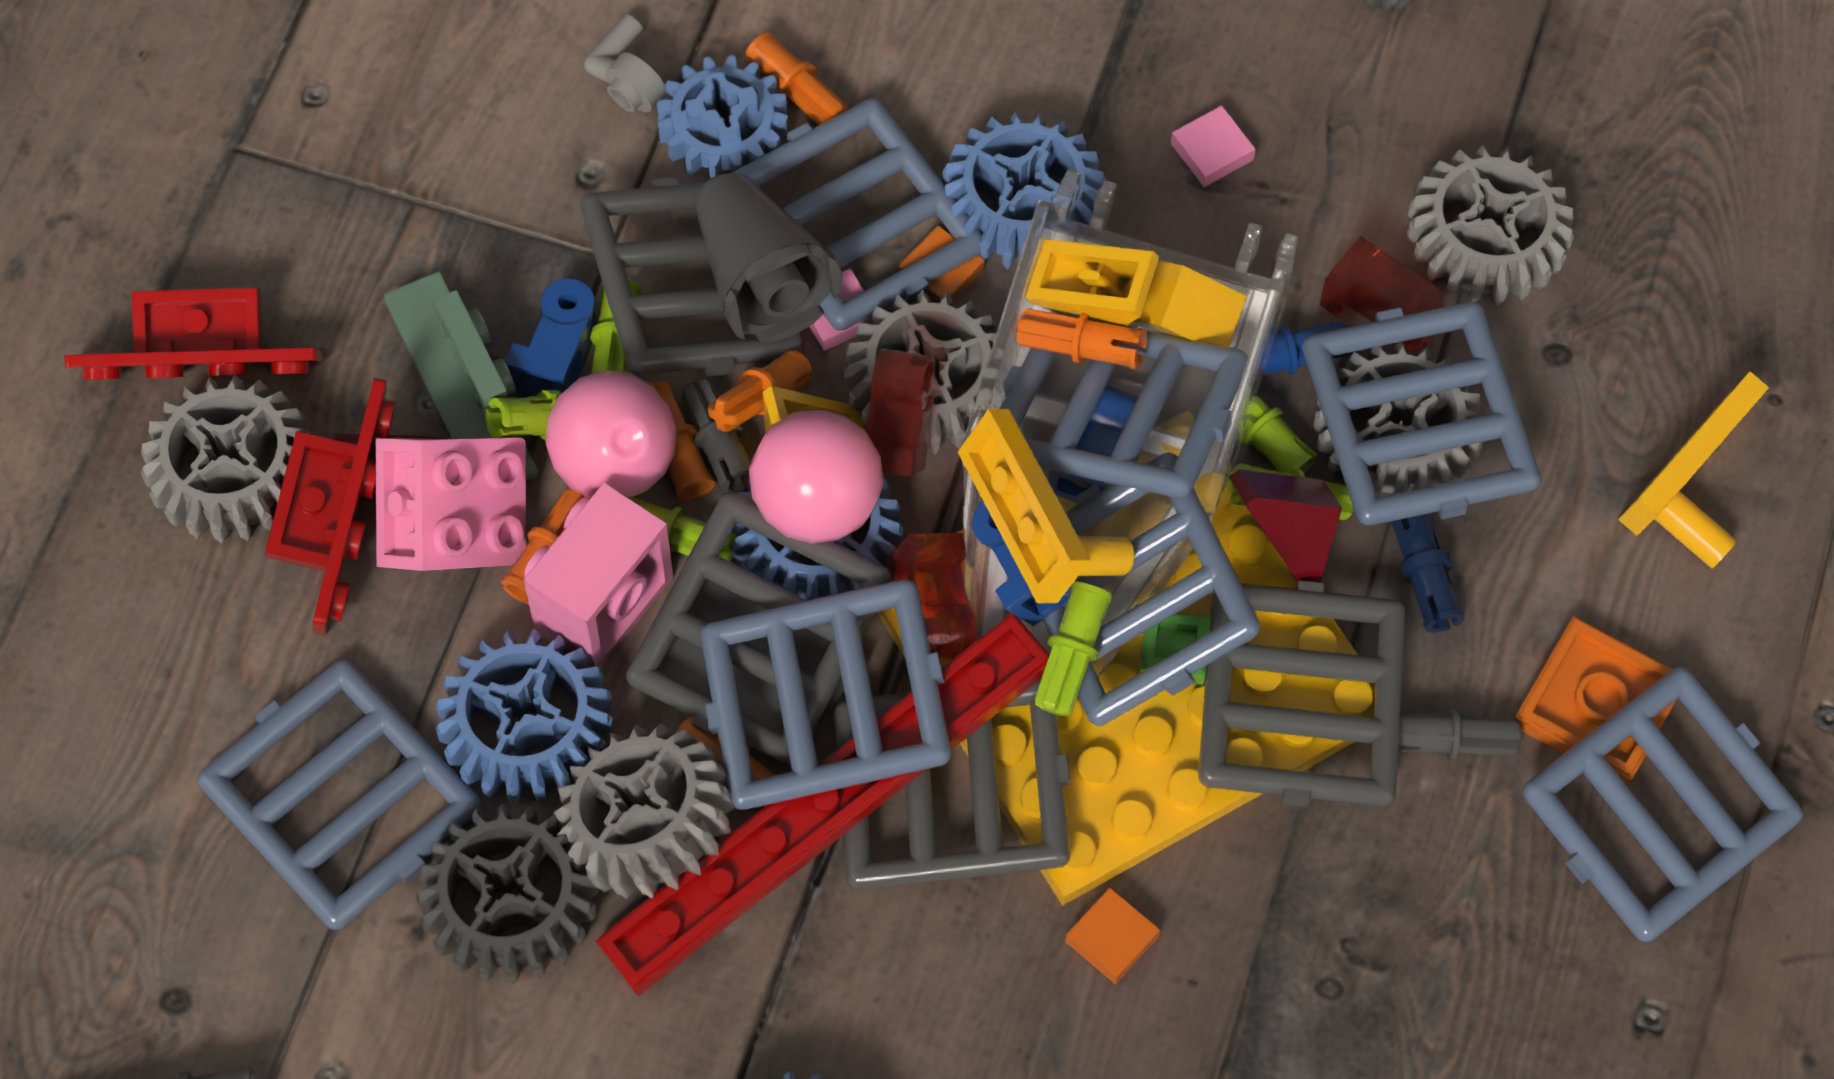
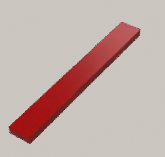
[595,613,1050,996]

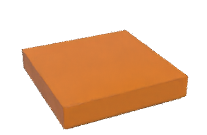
[1514,616,1677,786]

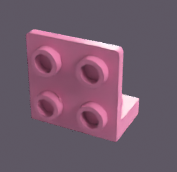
[376,437,526,571]

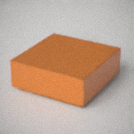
[898,226,985,303]
[1065,888,1160,985]

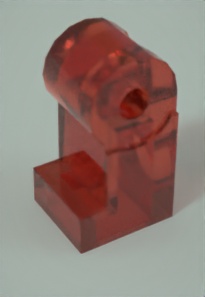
[1319,236,1443,350]
[865,348,935,477]
[886,533,976,661]

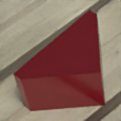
[1228,469,1342,583]

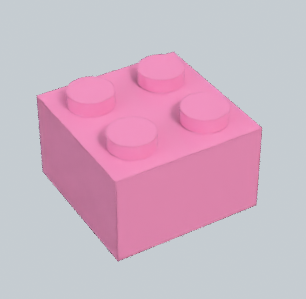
[523,483,673,668]

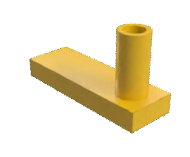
[1618,372,1769,569]
[958,408,1134,603]

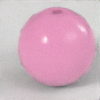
[545,370,677,498]
[749,409,884,544]

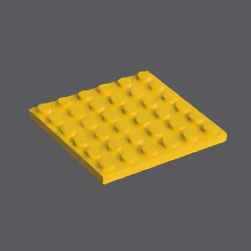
[876,410,1376,906]

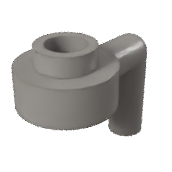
[584,14,666,113]

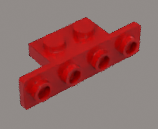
[64,288,325,380]
[265,378,396,635]

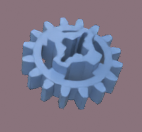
[657,55,788,179]

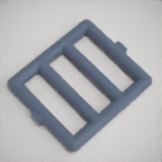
[733,98,983,330]
[1302,302,1541,526]
[1000,313,1249,498]
[1043,453,1260,726]
[700,579,951,810]
[198,659,482,930]
[1523,667,1803,942]

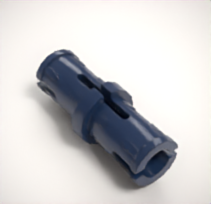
[1390,514,1465,633]

